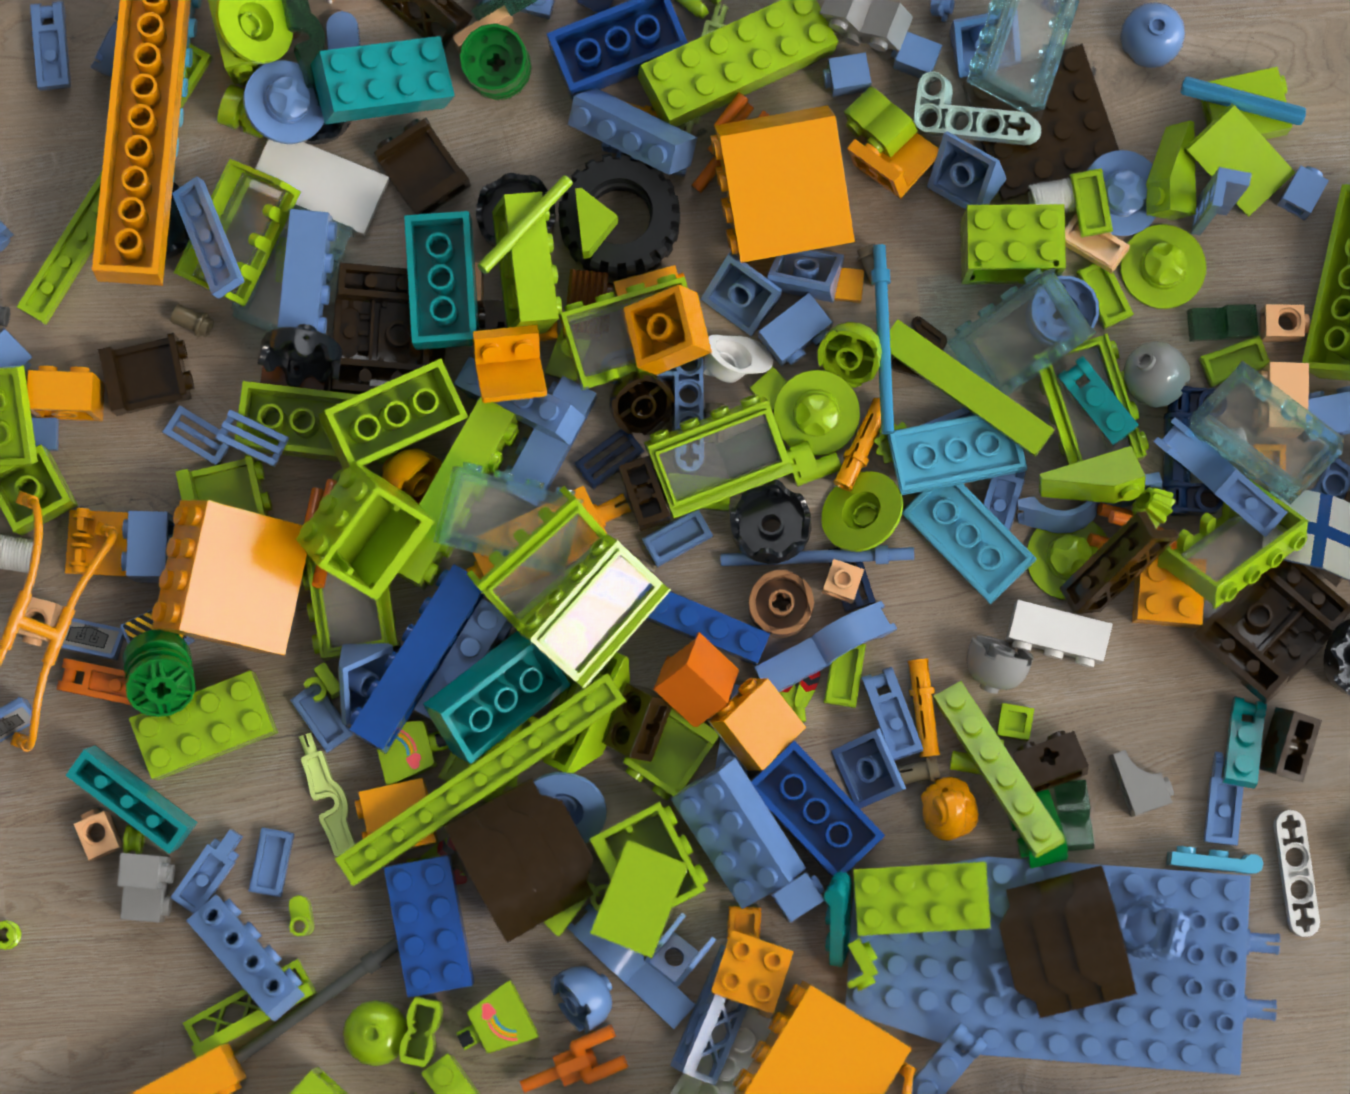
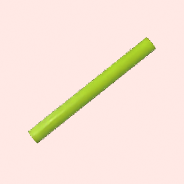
[477,175,573,274]

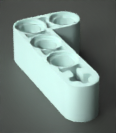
[914,71,1041,145]

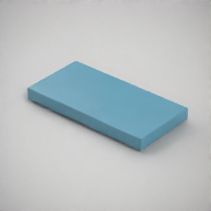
[887,415,1027,495]
[902,484,1037,604]

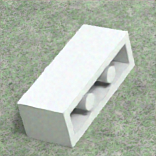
[1006,600,1113,668]

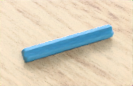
[1181,77,1306,125]

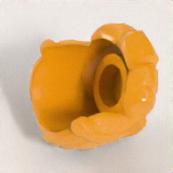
[921,777,979,841]

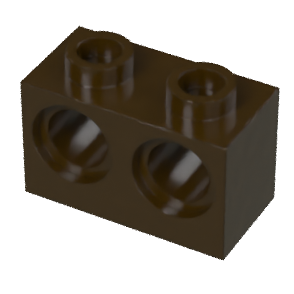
[604,683,672,762]

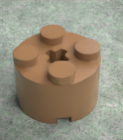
[748,570,814,638]

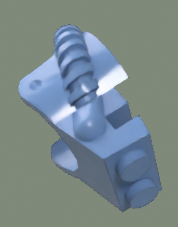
[1116,895,1190,960]

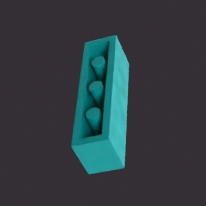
[65,745,198,854]

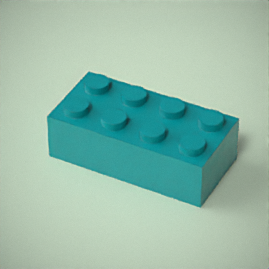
[311,36,455,124]
[404,211,479,350]
[423,631,570,764]

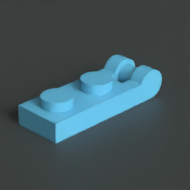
[1166,846,1263,874]

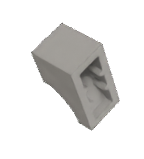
[1109,750,1174,817]

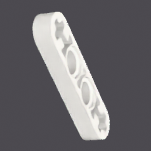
[1273,810,1320,937]

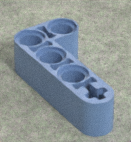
[658,357,704,475]

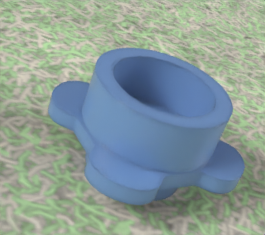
[930,0,954,22]

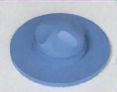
[243,60,324,144]
[1087,150,1156,236]
[533,772,607,843]

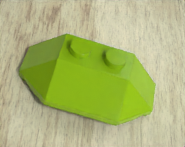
[543,652,630,773]

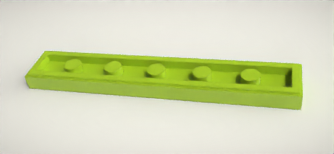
[890,319,1054,457]

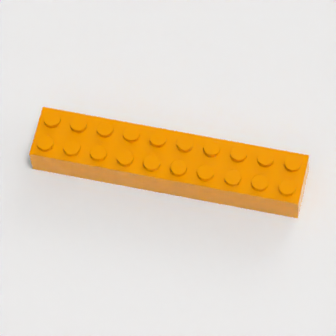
[92,0,191,286]

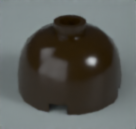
[609,371,675,435]

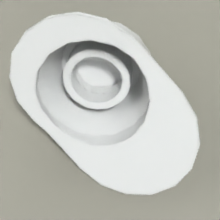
[703,335,773,383]

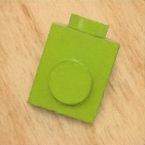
[846,938,879,991]

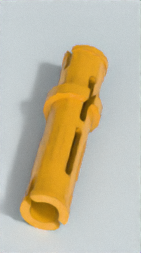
[833,397,881,491]
[908,658,940,757]

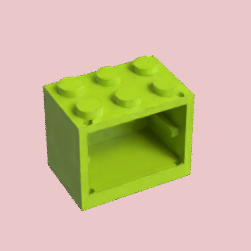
[960,204,1066,284]
[296,460,435,601]
[590,802,708,908]

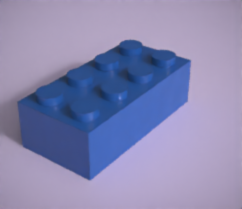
[547,0,688,101]
[751,740,885,877]
[384,854,475,998]

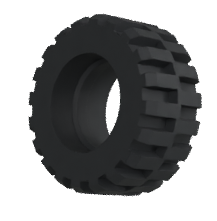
[558,153,680,280]

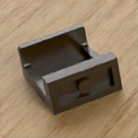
[374,118,471,215]
[98,333,195,416]

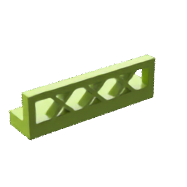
[183,959,317,1058]

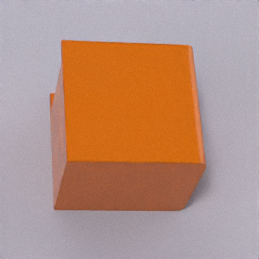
[653,632,739,727]

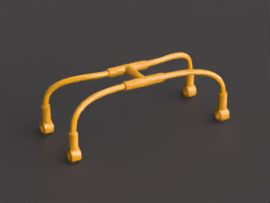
[0,491,118,752]

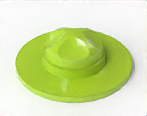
[216,0,293,64]
[1120,225,1206,309]
[774,370,860,456]
[821,471,903,552]
[1027,521,1107,600]

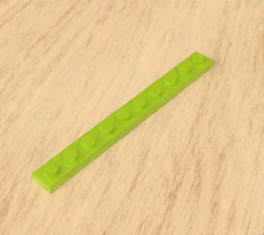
[17,43,213,325]
[335,674,626,886]

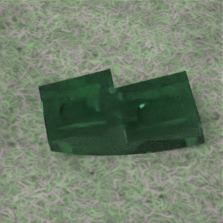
[471,0,538,21]
[1187,304,1259,342]
[1054,780,1095,852]

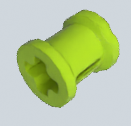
[0,920,22,950]

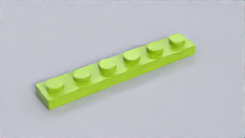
[933,681,1064,858]

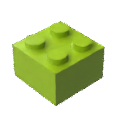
[0,445,79,536]

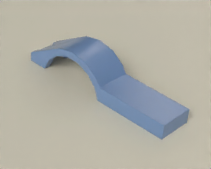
[1153,417,1288,537]
[1017,472,1162,533]
[754,601,897,692]
[567,904,696,1029]

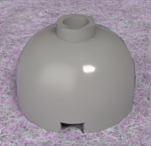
[1124,341,1190,408]
[966,635,1034,694]

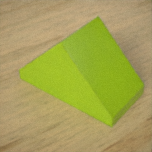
[575,188,618,259]

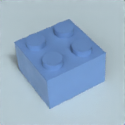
[121,511,175,583]

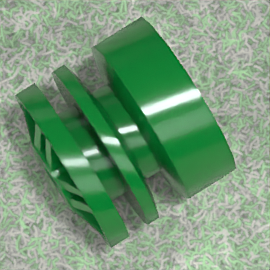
[460,24,532,101]
[123,630,195,717]

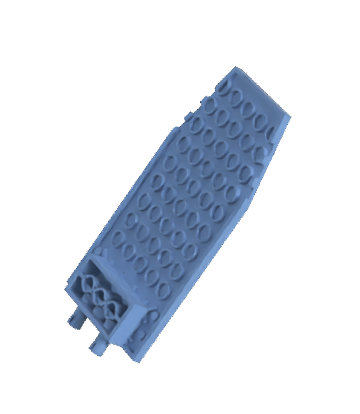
[845,857,1280,1075]

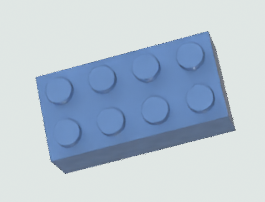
[671,758,806,909]

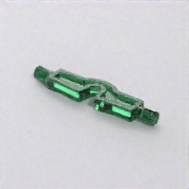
[282,0,325,106]

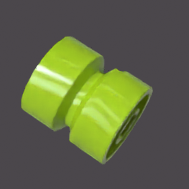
[217,85,263,138]

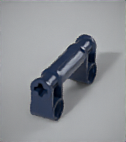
[1162,386,1228,517]

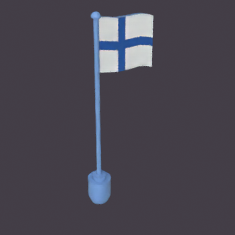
[1262,476,1350,581]

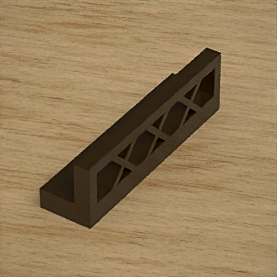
[380,0,472,50]
[1060,511,1179,614]

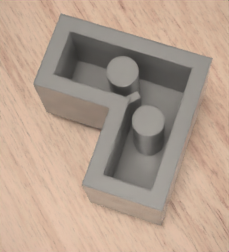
[820,0,913,52]
[117,853,175,922]

